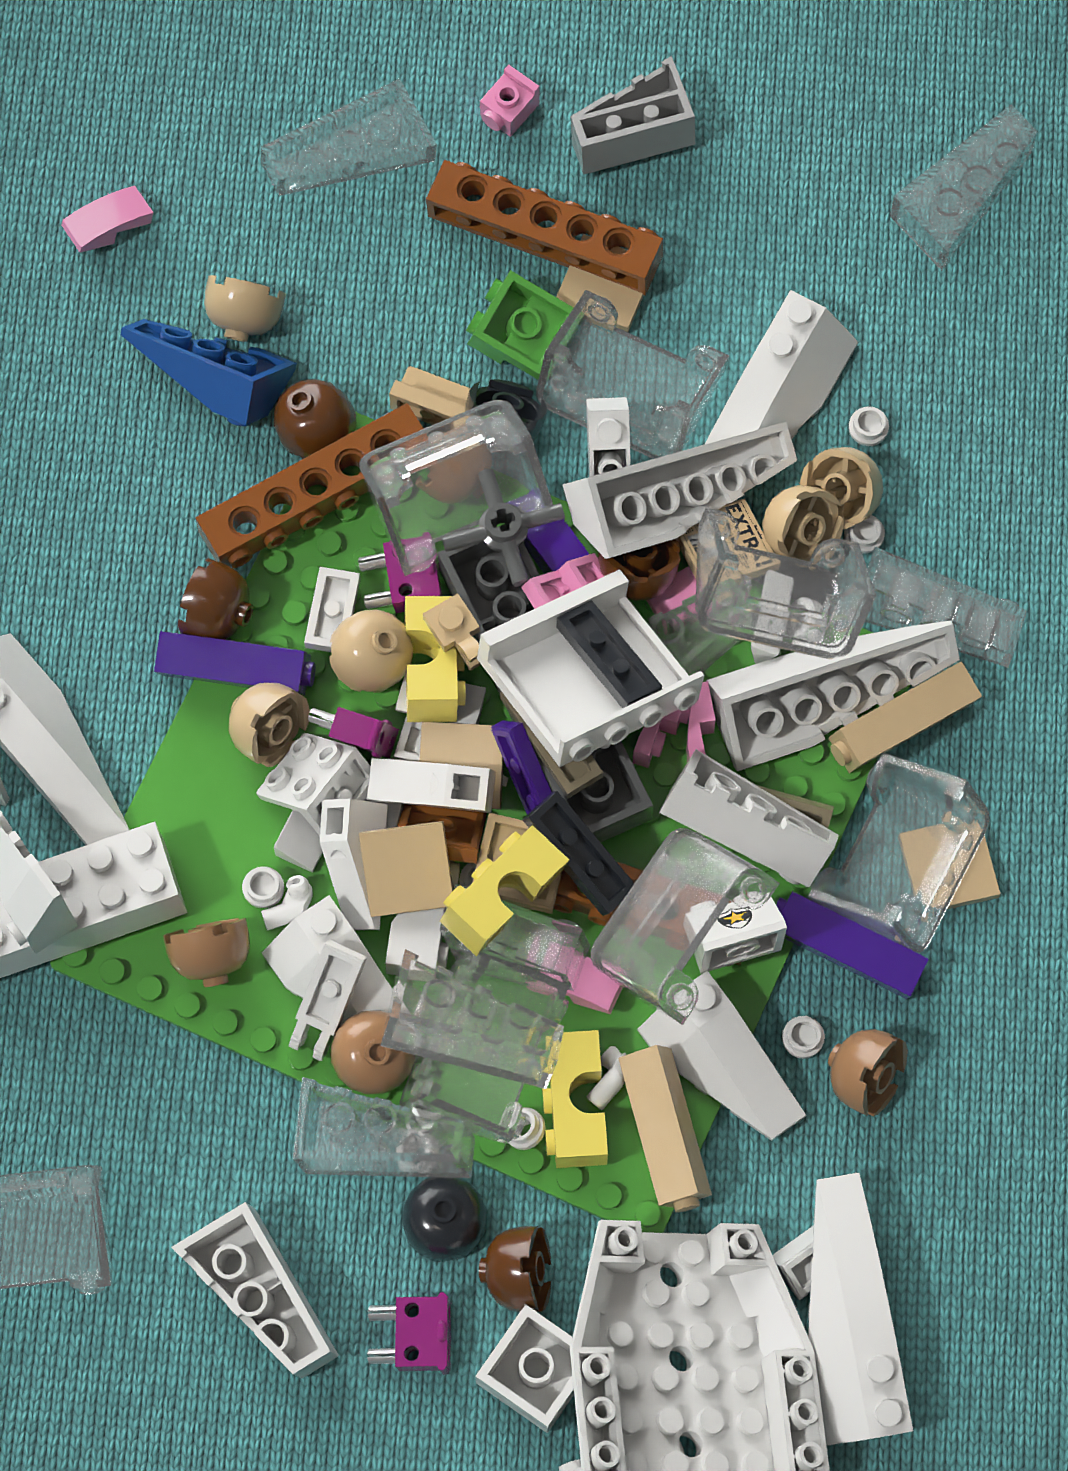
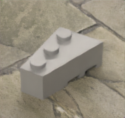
[570,56,695,175]

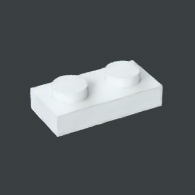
[304,567,360,652]

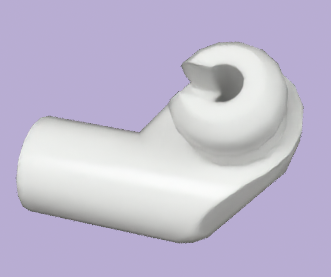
[261,875,313,931]
[587,1046,626,1110]

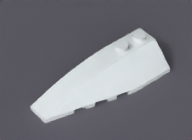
[705,290,858,504]
[563,422,797,559]
[706,621,960,771]
[0,633,129,845]
[808,1173,913,1445]

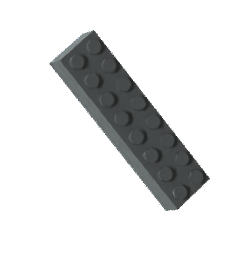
[438,524,653,843]

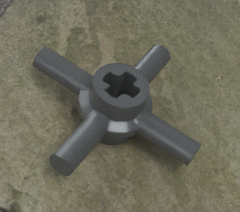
[442,469,565,587]

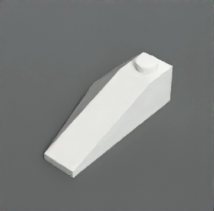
[0,811,79,954]
[262,895,426,1049]
[637,971,806,1141]

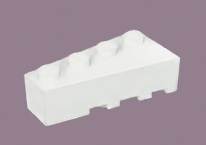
[659,749,839,888]
[171,1202,339,1378]

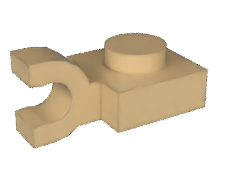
[423,593,481,671]

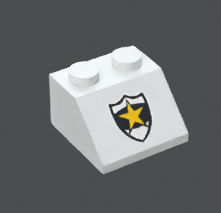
[685,891,787,974]

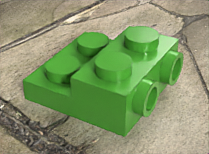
[466,270,578,380]

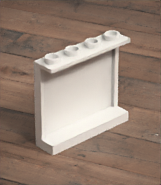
[477,569,704,767]

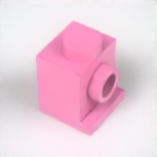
[480,65,539,137]

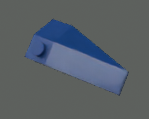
[120,319,297,426]

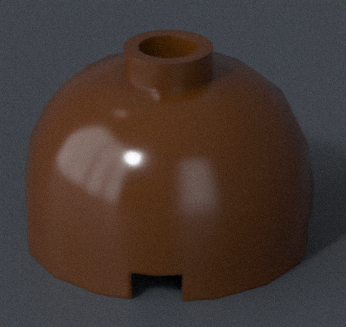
[274,379,356,459]
[598,539,680,601]
[178,558,253,640]
[479,1226,552,1312]

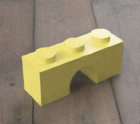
[404,596,466,722]
[439,825,569,956]
[539,1030,608,1168]

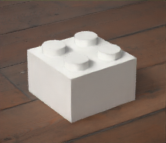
[475,1304,574,1433]

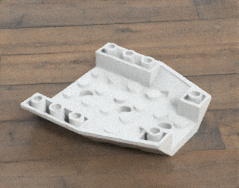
[570,1220,830,1471]

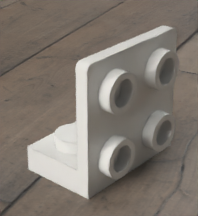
[256,733,371,836]

